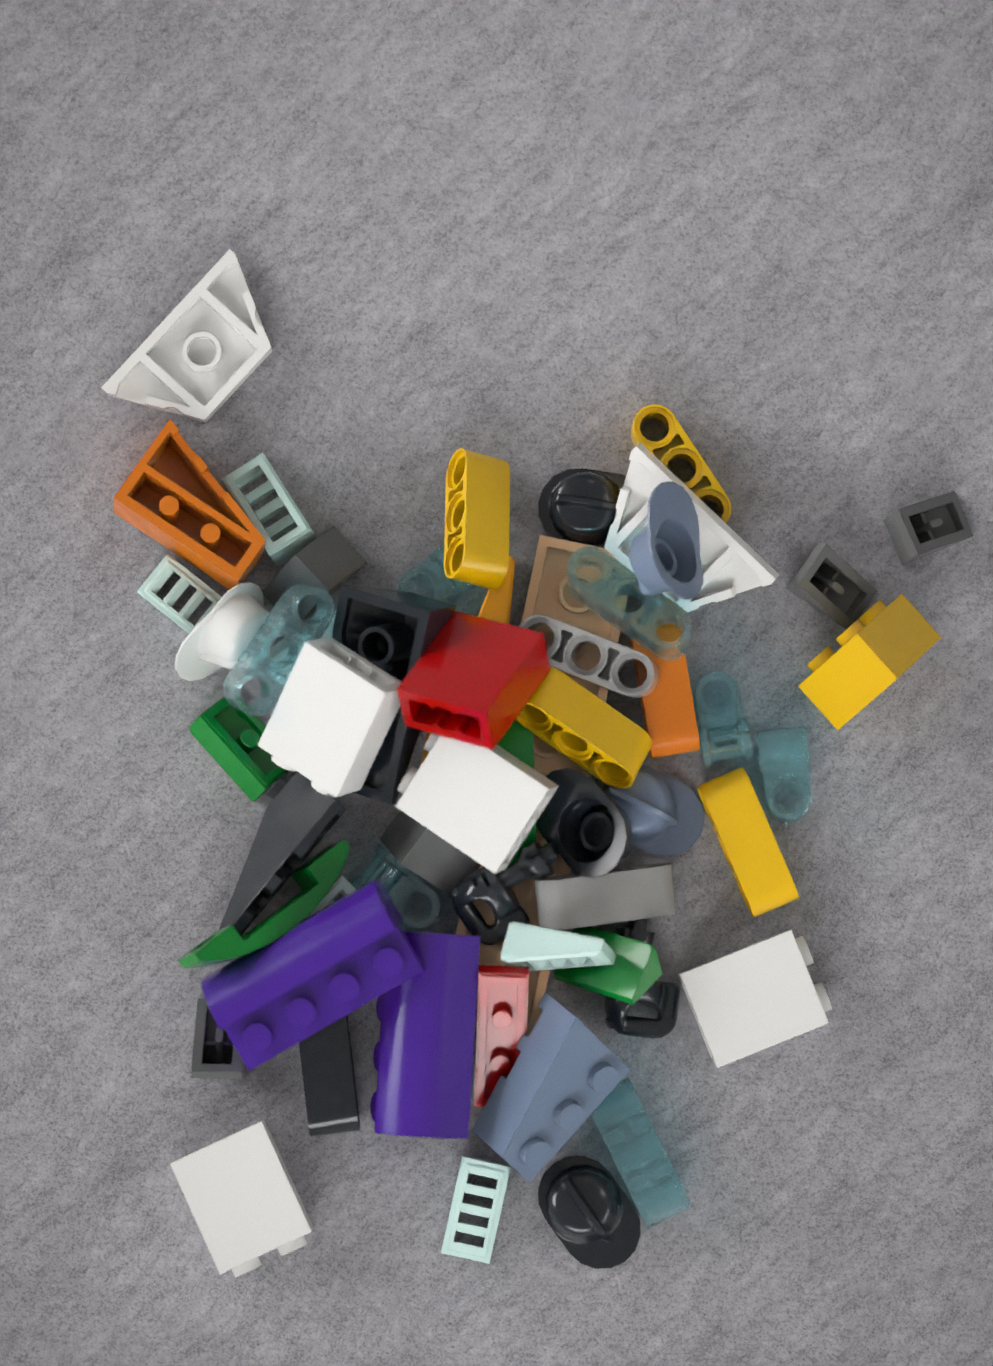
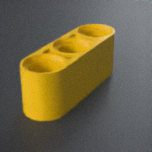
[631,405,731,524]
[444,448,510,590]
[516,666,652,788]
[697,767,799,918]

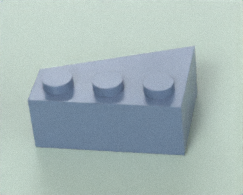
[472,992,630,1183]

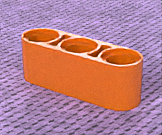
[627,610,700,759]

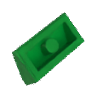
[189,689,289,801]
[554,926,663,1004]

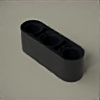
[299,1014,360,1136]

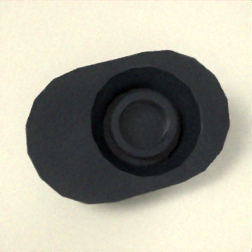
[538,468,626,548]
[536,768,632,878]
[538,1156,641,1269]

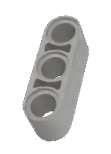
[520,615,659,698]
[534,863,676,930]

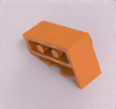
[113,419,266,589]

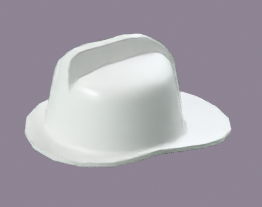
[175,581,280,681]

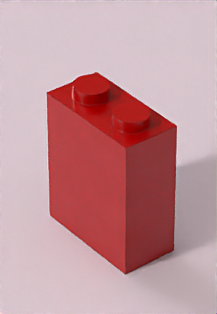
[397,611,550,750]

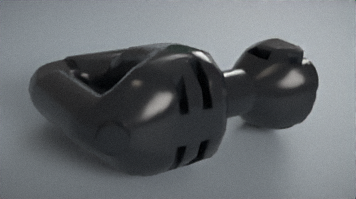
[450,840,560,945]
[605,919,681,1039]

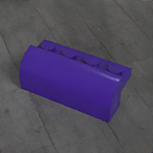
[202,877,425,1071]
[370,932,481,1139]

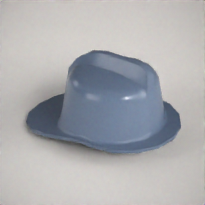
[629,481,704,600]
[595,764,704,857]

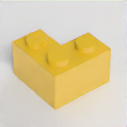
[798,593,942,730]

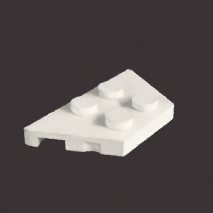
[101,249,272,423]
[604,442,779,616]

